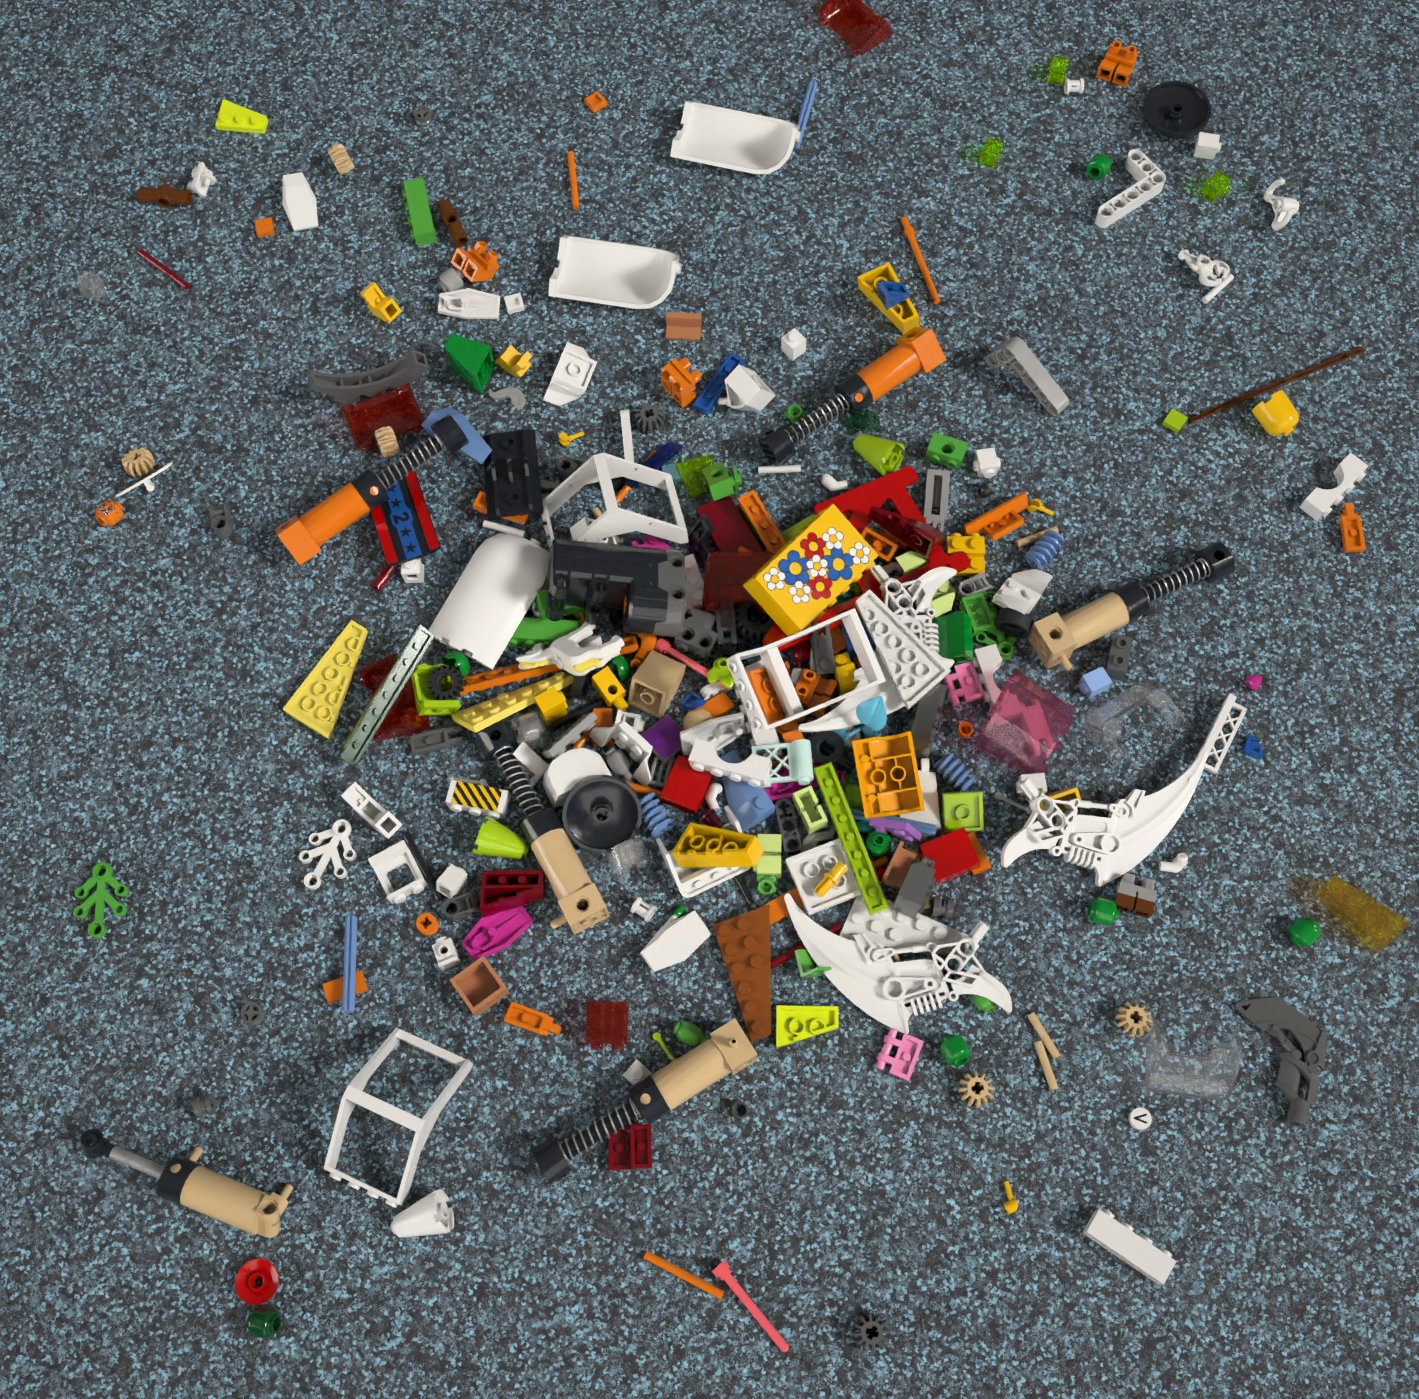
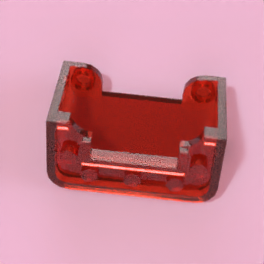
[817,0,893,56]
[341,383,424,452]
[702,552,775,612]
[359,653,430,742]

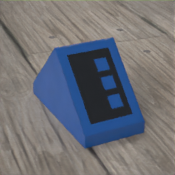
[877,280,911,309]

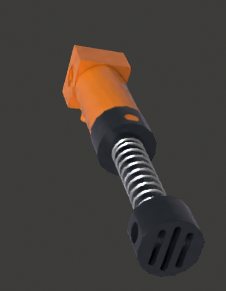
[758,327,947,466]
[274,414,469,565]

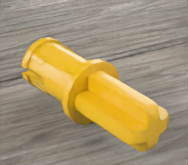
[814,861,848,897]

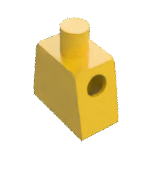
[592,666,629,711]

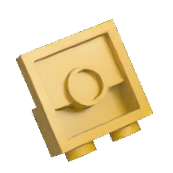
[945,533,985,576]

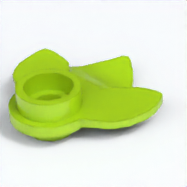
[707,658,735,689]

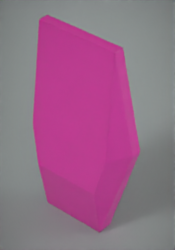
[763,760,821,801]
[461,906,534,962]

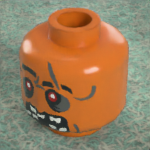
[95,500,124,527]

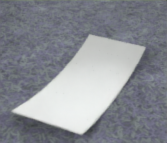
[513,741,549,777]

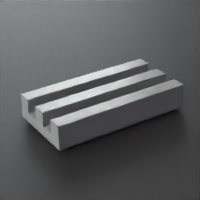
[648,755,675,788]

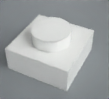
[623,1059,652,1085]

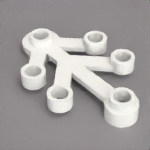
[299,819,357,890]

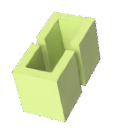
[792,786,828,834]
[753,834,781,878]

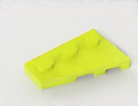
[215,99,268,134]
[776,1005,839,1048]

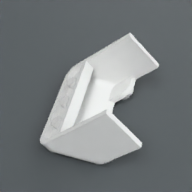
[656,805,751,898]

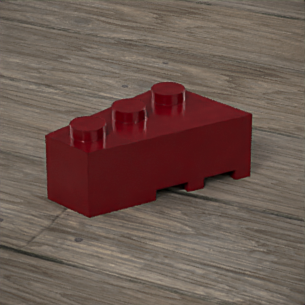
[480,870,545,918]

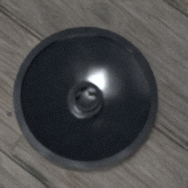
[1142,81,1211,139]
[562,775,642,853]

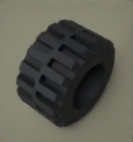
[735,595,775,645]

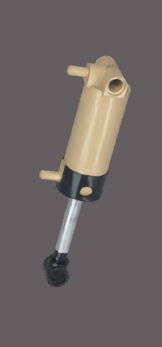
[81,1129,293,1238]

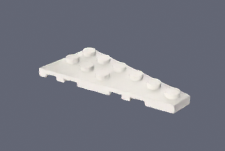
[855,589,951,710]
[839,895,970,955]

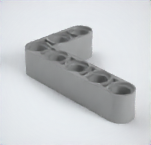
[985,336,1070,416]

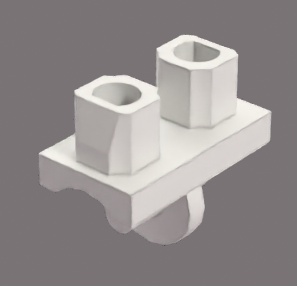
[187,162,216,198]

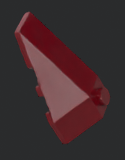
[868,506,944,559]

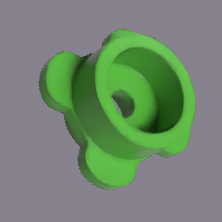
[784,404,805,424]
[756,875,777,894]

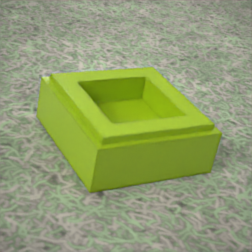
[1162,408,1188,433]

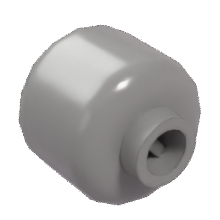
[438,268,464,292]

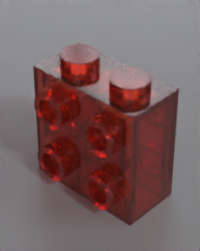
[586,1002,630,1050]

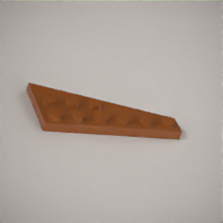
[713,904,772,1042]

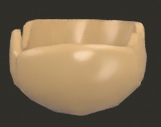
[683,709,713,730]

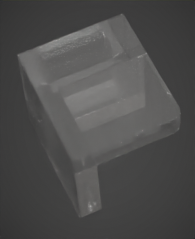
[76,271,107,301]

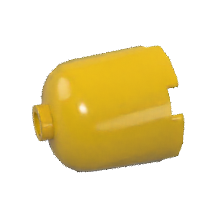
[1252,390,1299,436]

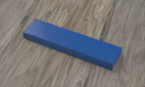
[692,353,745,416]

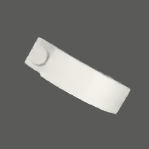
[340,781,403,839]

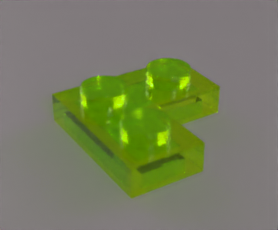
[676,454,714,499]

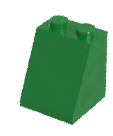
[444,333,495,394]

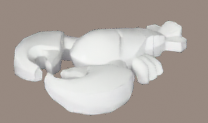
[1178,249,1230,287]

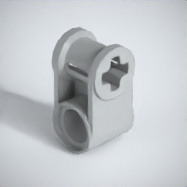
[956,572,994,602]

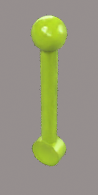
[653,1032,676,1062]

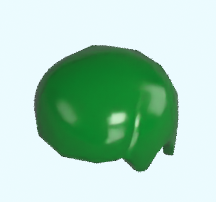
[442,650,470,677]
[605,655,629,682]

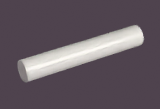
[1202,274,1234,304]
[758,465,801,474]
[483,520,526,538]

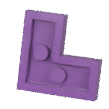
[869,817,922,843]

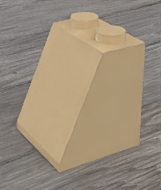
[627,650,686,719]

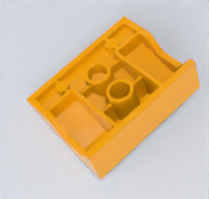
[852,731,925,820]

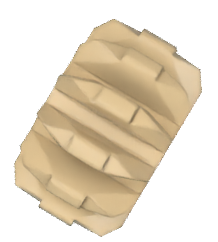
[328,143,354,174]
[375,426,400,458]
[122,447,155,477]
[1115,1001,1153,1037]
[958,1071,995,1108]

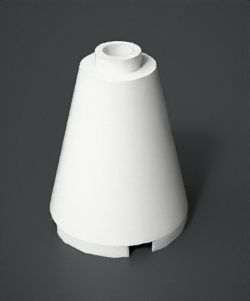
[391,1189,454,1238]

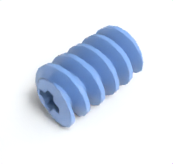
[1025,530,1065,571]
[933,753,976,792]
[640,792,674,837]

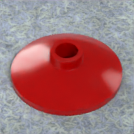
[235,1259,279,1305]

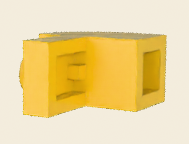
[360,282,402,323]
[495,345,532,378]
[834,652,859,699]

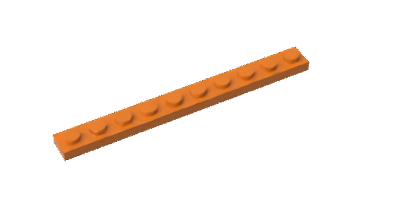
[737,490,846,656]
[451,635,639,695]

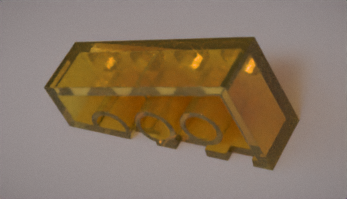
[1313,875,1411,954]

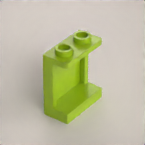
[411,664,461,715]

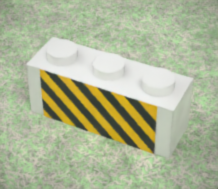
[445,780,511,820]

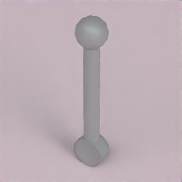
[447,775,487,786]
[994,792,1032,814]

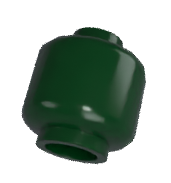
[246,1307,282,1339]

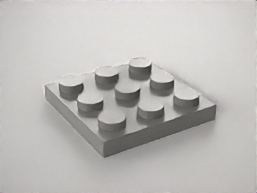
[540,712,598,759]

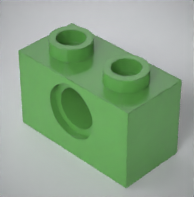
[925,432,968,470]
[702,462,736,501]

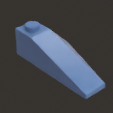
[421,407,492,464]
[720,749,775,832]

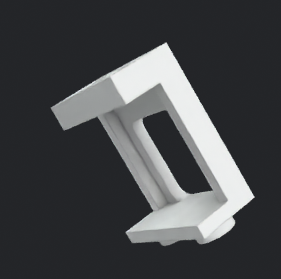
[368,840,428,904]

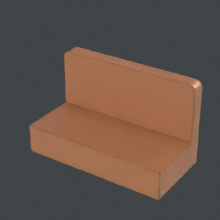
[666,312,702,341]
[881,841,917,891]

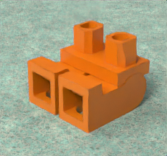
[1096,40,1139,87]
[451,241,500,282]
[661,357,701,408]
[795,669,838,718]

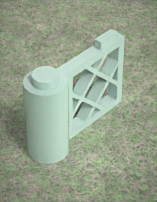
[752,739,814,788]

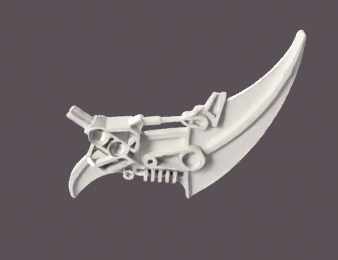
[798,565,957,732]
[1001,749,1208,887]
[784,893,1012,1034]

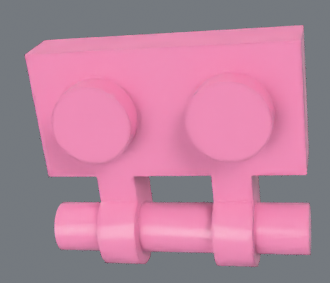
[942,661,985,706]
[876,1028,924,1081]

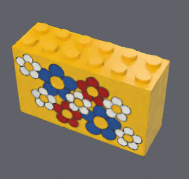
[743,504,879,637]

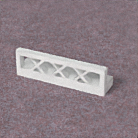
[1197,694,1247,774]

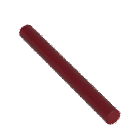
[137,248,190,289]
[771,922,843,968]

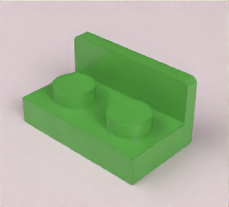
[957,593,995,638]

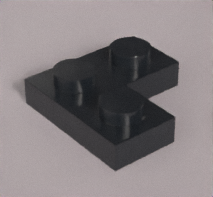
[685,515,715,568]

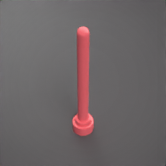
[655,638,727,689]
[712,1260,789,1352]

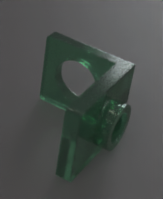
[848,409,881,435]

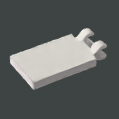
[899,758,941,831]

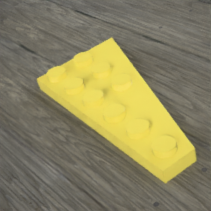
[283,620,368,740]
[451,672,574,733]

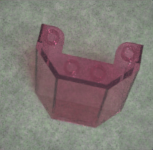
[974,669,1075,774]

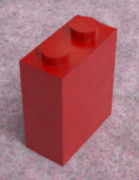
[660,755,715,816]
[918,827,981,885]

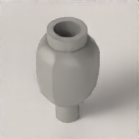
[605,748,634,781]

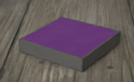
[641,714,684,764]

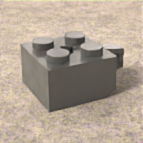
[893,857,936,919]

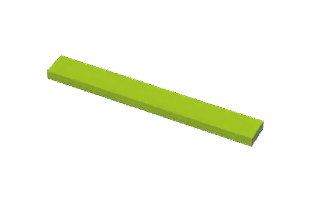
[813,762,889,916]

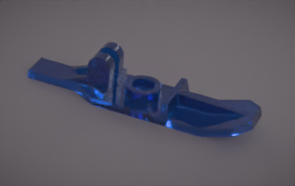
[625,442,682,488]

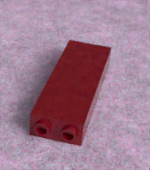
[696,496,768,599]

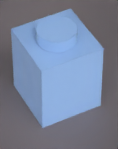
[1079,666,1112,699]

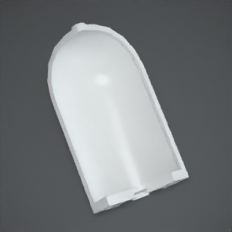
[670,101,801,174]
[549,235,682,309]
[429,533,550,670]

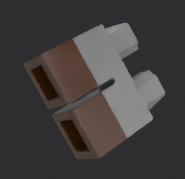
[1113,873,1157,919]

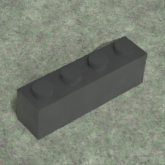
[907,683,948,760]

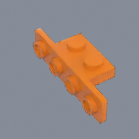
[964,492,1029,541]

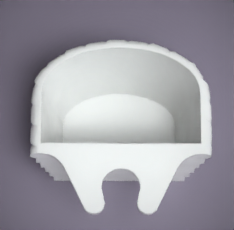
[543,748,612,808]

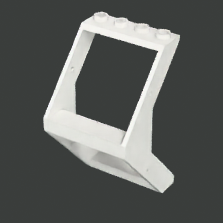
[541,453,688,550]
[726,608,886,734]
[324,1027,473,1208]

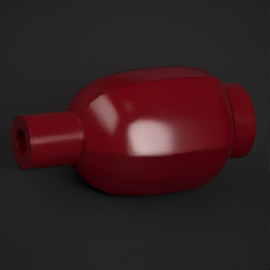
[792,639,812,669]

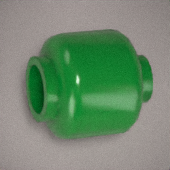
[1086,154,1112,180]
[865,830,892,858]
[1087,897,1120,926]
[1289,917,1321,948]
[939,1034,971,1067]

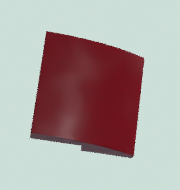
[608,1124,652,1171]

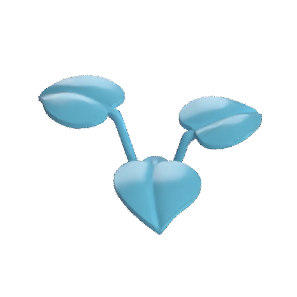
[817,696,887,748]

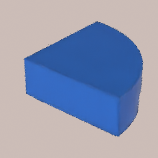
[678,691,706,709]
[1241,734,1263,760]

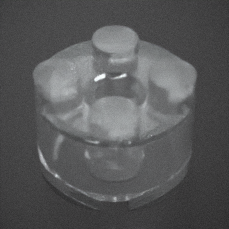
[511,709,550,751]
[605,837,651,879]

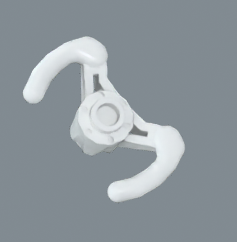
[1264,178,1299,231]

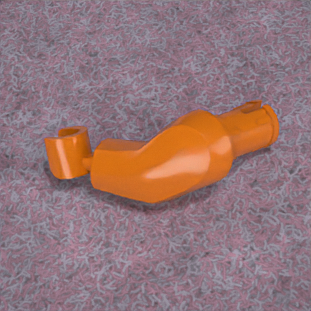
[629,634,657,671]

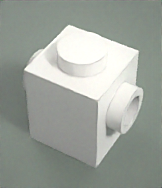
[973,448,1001,478]

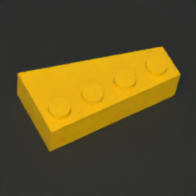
[857,263,920,334]
[671,822,764,868]

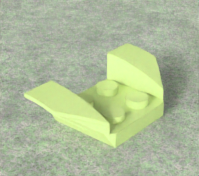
[895,551,956,618]

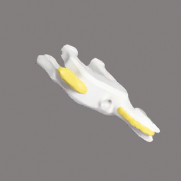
[516,621,624,676]

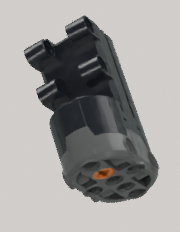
[546,538,687,637]

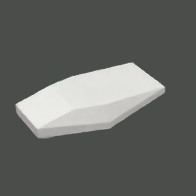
[282,172,318,231]
[438,288,500,319]
[680,712,746,756]
[640,910,711,972]

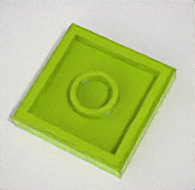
[942,791,984,833]

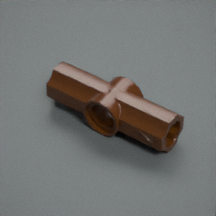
[138,184,193,208]
[436,199,469,247]

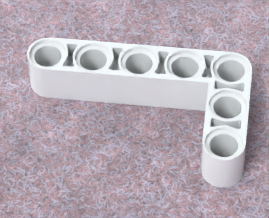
[1095,149,1166,228]

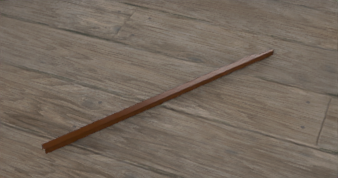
[1189,345,1366,424]

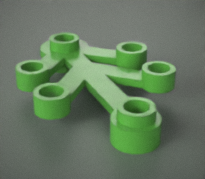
[975,591,1017,660]
[73,862,129,939]

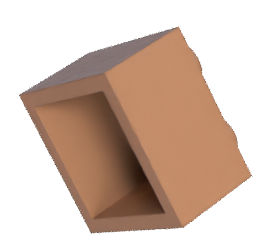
[450,955,510,1017]

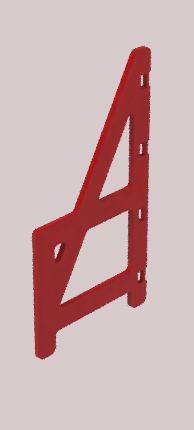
[763,466,971,652]

